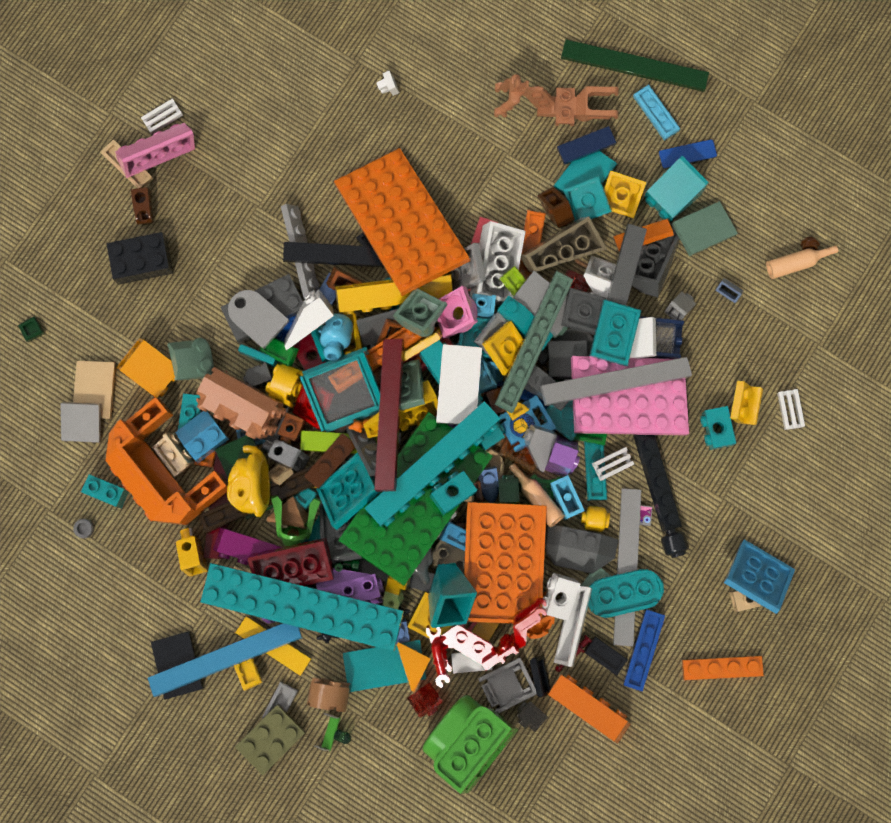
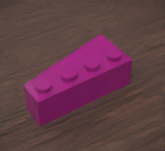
[213,528,282,565]

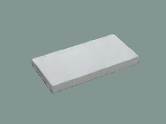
[436,344,482,425]

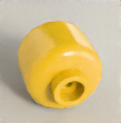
[581,506,610,532]

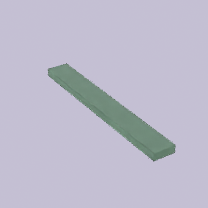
[494,271,573,413]

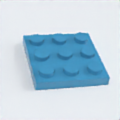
[724,539,795,614]

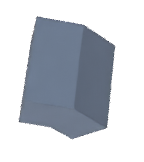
[715,278,744,303]

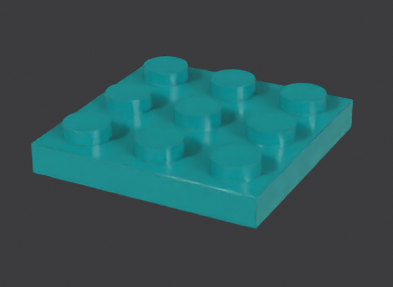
[317,452,380,530]

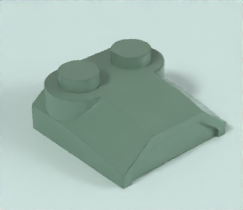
[393,288,448,337]
[167,338,214,381]

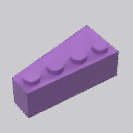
[545,435,580,477]

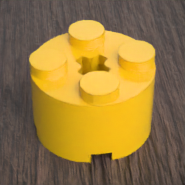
[265,364,303,408]

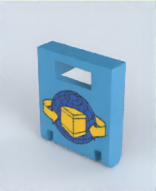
[499,395,556,452]

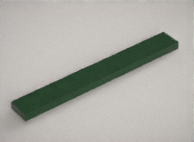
[561,39,709,92]

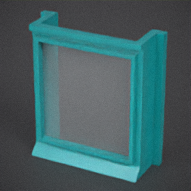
[300,346,380,432]

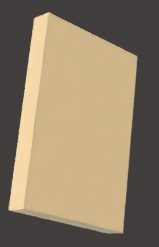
[73,361,116,420]

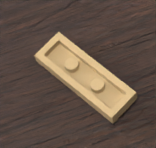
[100,140,153,189]

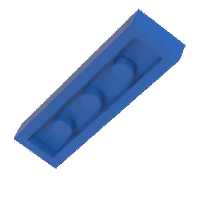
[623,609,665,692]

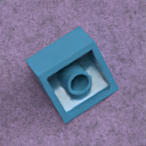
[175,411,229,463]

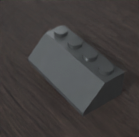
[356,309,437,349]

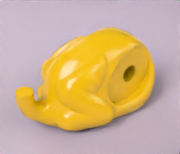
[227,445,270,517]

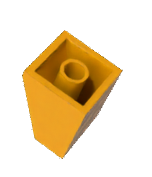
[116,338,175,398]

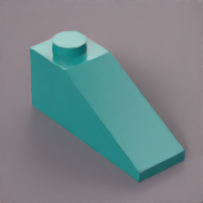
[497,296,553,351]

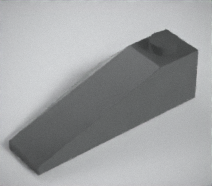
[632,223,680,297]

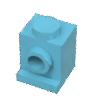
[472,293,496,319]

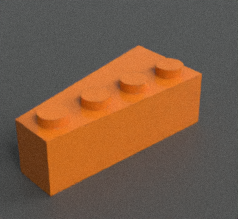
[548,675,631,744]

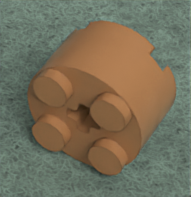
[307,677,350,712]

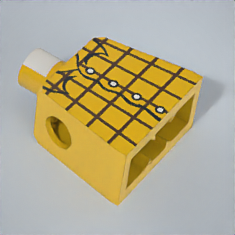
[176,528,208,577]

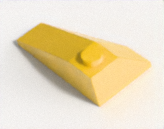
[363,380,438,438]

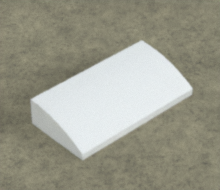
[554,586,592,668]

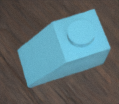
[550,475,585,520]

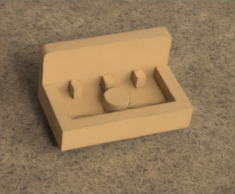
[152,433,194,477]

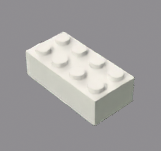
[470,221,525,306]

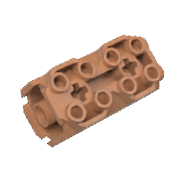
[196,367,286,440]

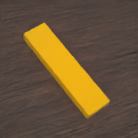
[235,616,311,676]

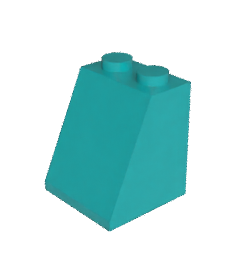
[644,156,709,223]
[428,563,477,628]

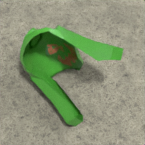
[271,495,321,546]

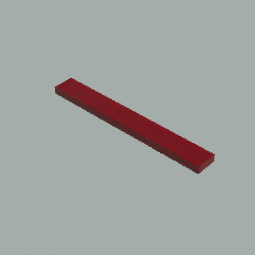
[374,339,404,492]

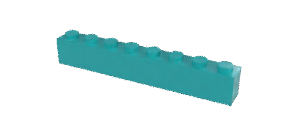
[365,401,500,527]

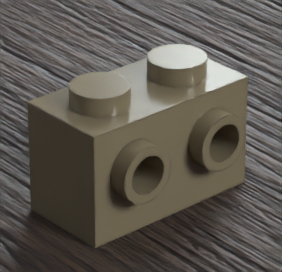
[432,540,465,574]

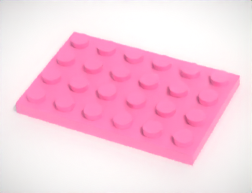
[571,356,689,435]

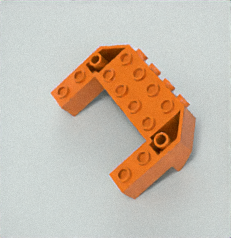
[105,397,228,525]

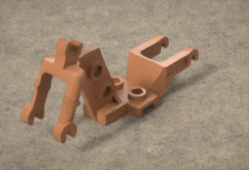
[494,74,619,126]

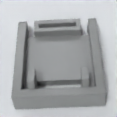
[478,657,536,713]

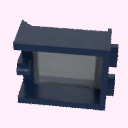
[639,316,684,359]

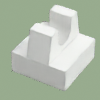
[377,71,400,96]

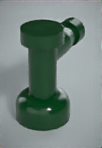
[332,559,359,572]

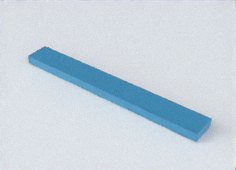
[148,623,303,697]

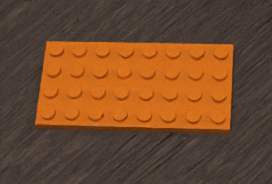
[334,148,470,296]

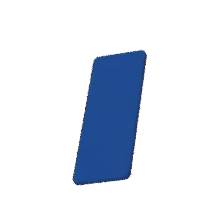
[659,139,717,168]

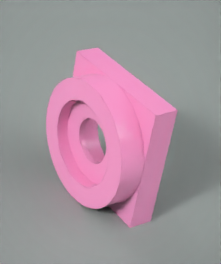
[438,286,478,339]

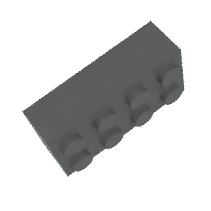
[220,274,303,345]

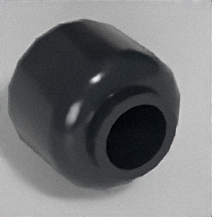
[661,528,689,558]

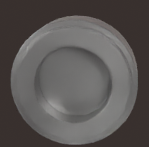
[73,519,94,538]

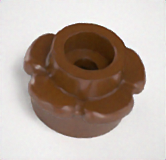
[800,237,820,250]

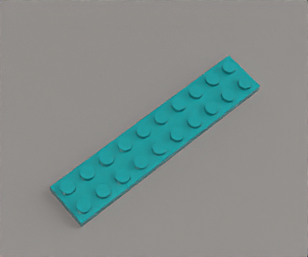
[200,563,404,651]

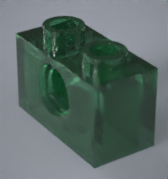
[498,475,520,504]

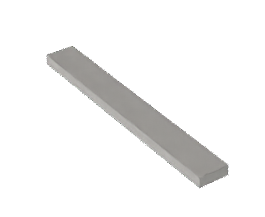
[540,357,692,406]
[613,488,641,646]

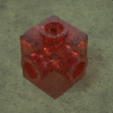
[407,682,443,718]

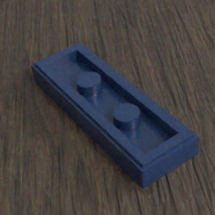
[557,126,616,165]

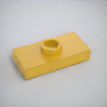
[234,658,263,691]

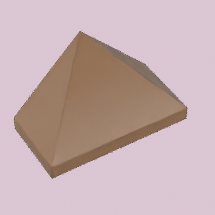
[267,496,308,528]

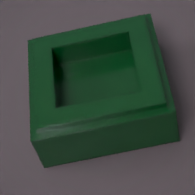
[18,316,45,342]

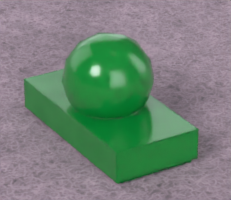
[259,338,299,367]

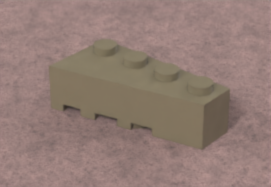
[521,216,607,272]

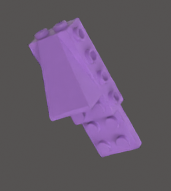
[262,568,385,624]

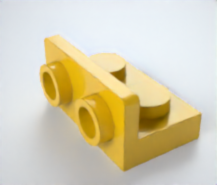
[730,381,763,425]

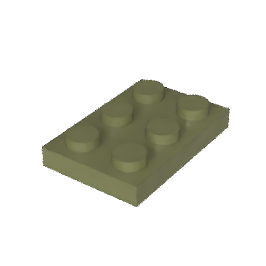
[235,704,306,775]

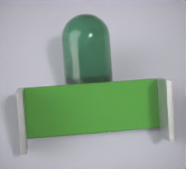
[314,713,352,751]

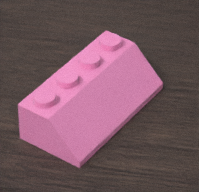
[115,123,195,178]

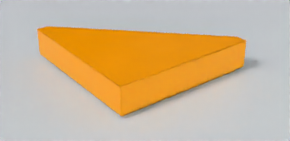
[397,642,431,692]

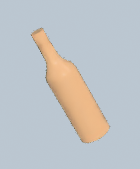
[766,245,838,279]
[509,463,565,527]

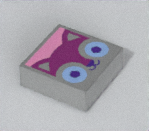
[640,505,653,526]

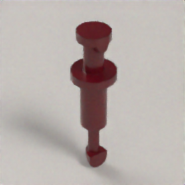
[555,634,592,672]

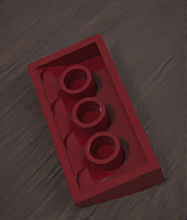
[247,538,334,586]

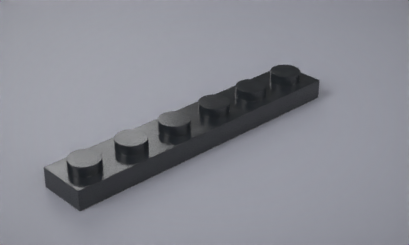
[633,434,682,532]

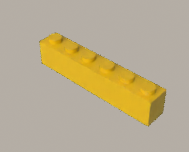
[335,273,453,315]

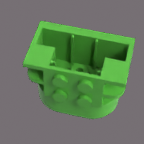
[423,695,519,794]

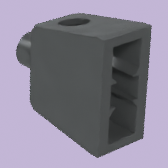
[262,439,310,472]

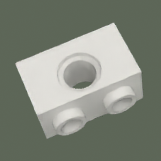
[542,573,580,621]

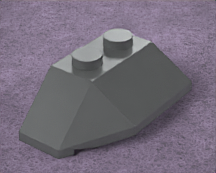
[545,524,618,574]

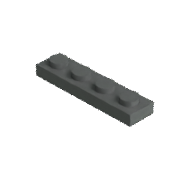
[346,420,377,476]

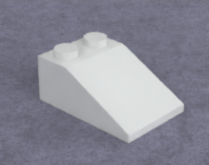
[284,289,334,350]

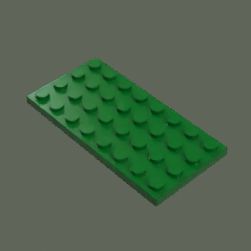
[338,412,493,586]

